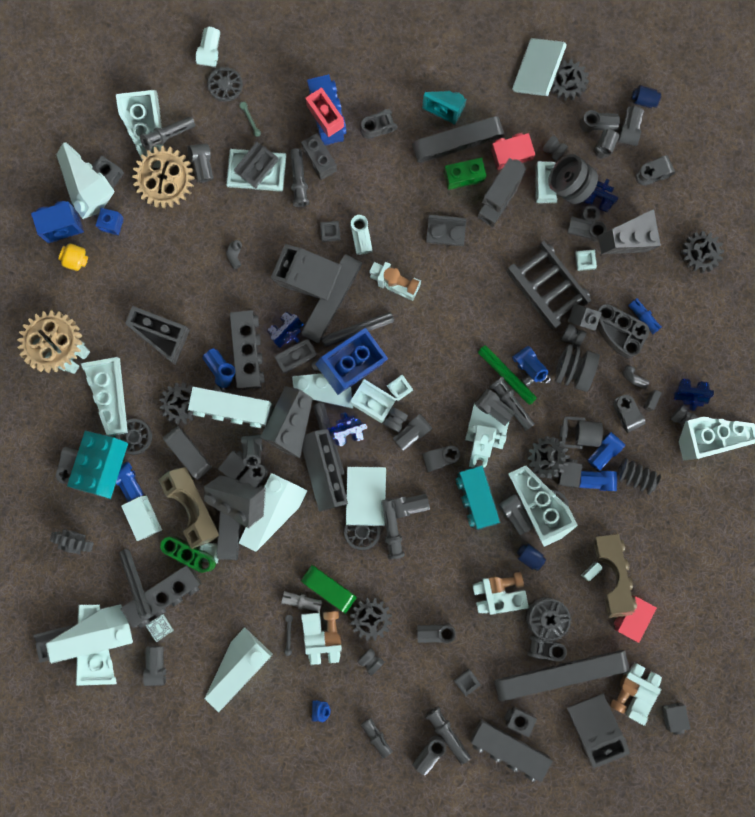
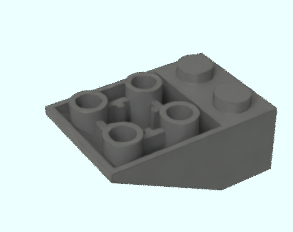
[271,244,342,301]
[567,693,630,769]

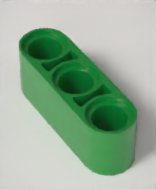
[160,537,216,573]
[300,565,357,613]

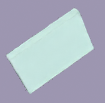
[512,38,566,96]
[226,149,286,192]
[346,467,386,526]

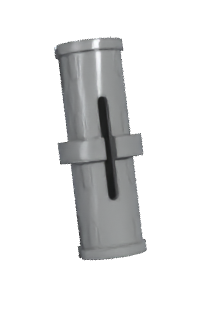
[281,591,322,612]

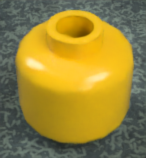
[58,243,88,271]

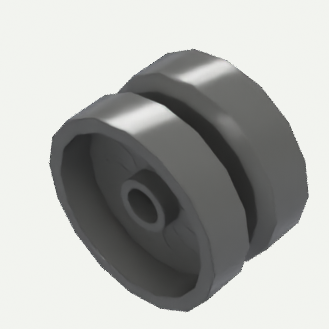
[548,154,598,204]

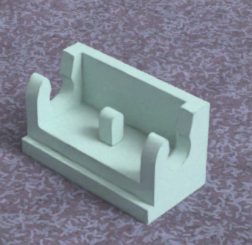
[535,161,557,203]
[469,425,496,468]
[121,496,162,541]

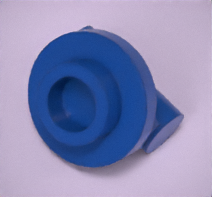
[312,700,330,722]

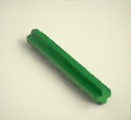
[478,345,537,405]

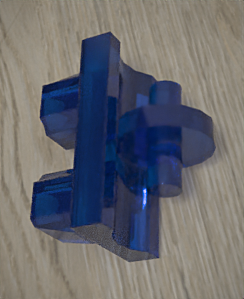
[583,178,619,212]
[267,312,303,348]
[674,379,714,411]
[327,412,367,446]

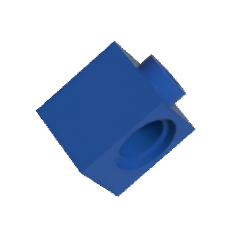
[96,208,124,236]

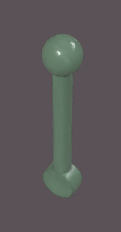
[240,102,261,137]

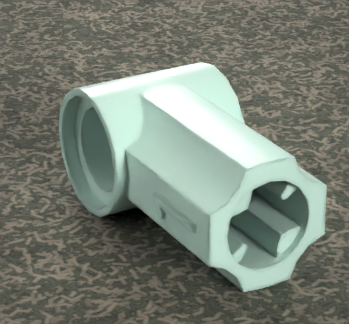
[196,27,220,67]
[351,215,373,255]

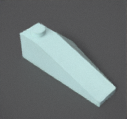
[116,90,163,168]
[509,465,578,547]
[239,473,307,551]

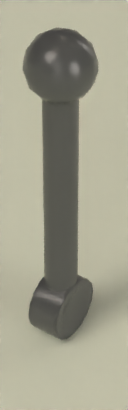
[284,615,293,656]

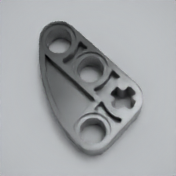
[597,304,649,358]

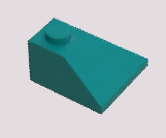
[422,91,467,125]

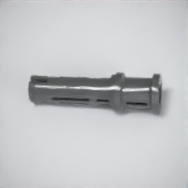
[140,116,195,150]
[290,148,310,207]
[489,377,535,431]
[381,499,405,559]
[425,706,471,765]

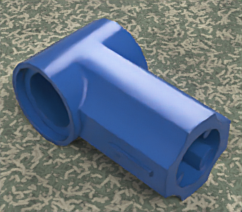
[512,346,548,382]
[202,348,235,388]
[587,432,625,471]
[116,461,144,502]
[579,471,617,491]

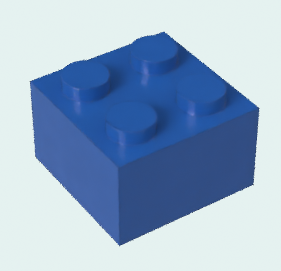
[31,201,84,244]

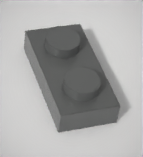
[274,339,317,374]

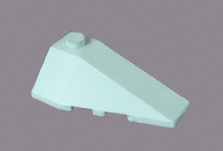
[56,142,115,219]
[679,417,755,460]
[46,604,133,663]
[205,627,273,712]

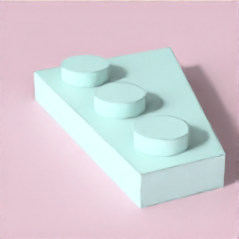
[292,373,353,409]

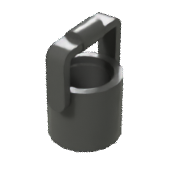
[559,416,603,449]

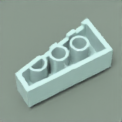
[188,387,274,428]

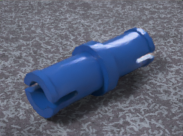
[628,298,662,335]

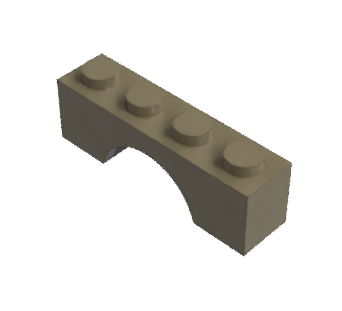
[158,467,219,549]
[593,534,637,618]

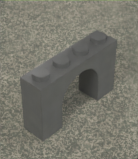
[477,158,526,227]

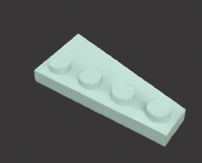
[81,357,128,436]
[76,605,117,685]

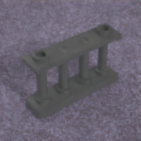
[506,241,591,331]

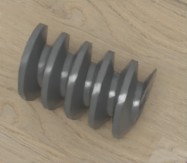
[617,458,661,495]

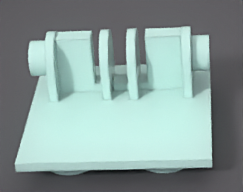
[465,403,509,449]

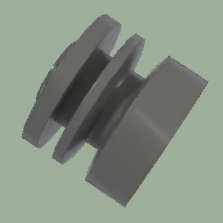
[555,344,600,392]
[525,597,571,641]

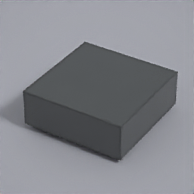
[320,221,341,242]
[643,390,662,412]
[454,669,481,697]

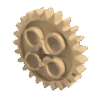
[132,146,195,209]
[17,310,82,373]

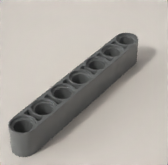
[494,650,630,701]

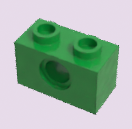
[444,158,486,190]

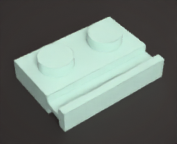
[349,379,396,423]

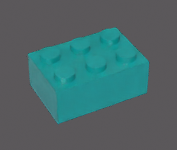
[67,431,128,499]
[455,466,500,529]

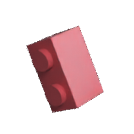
[306,87,344,137]
[491,133,535,170]
[614,595,657,643]

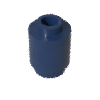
[631,85,661,108]
[516,543,546,571]

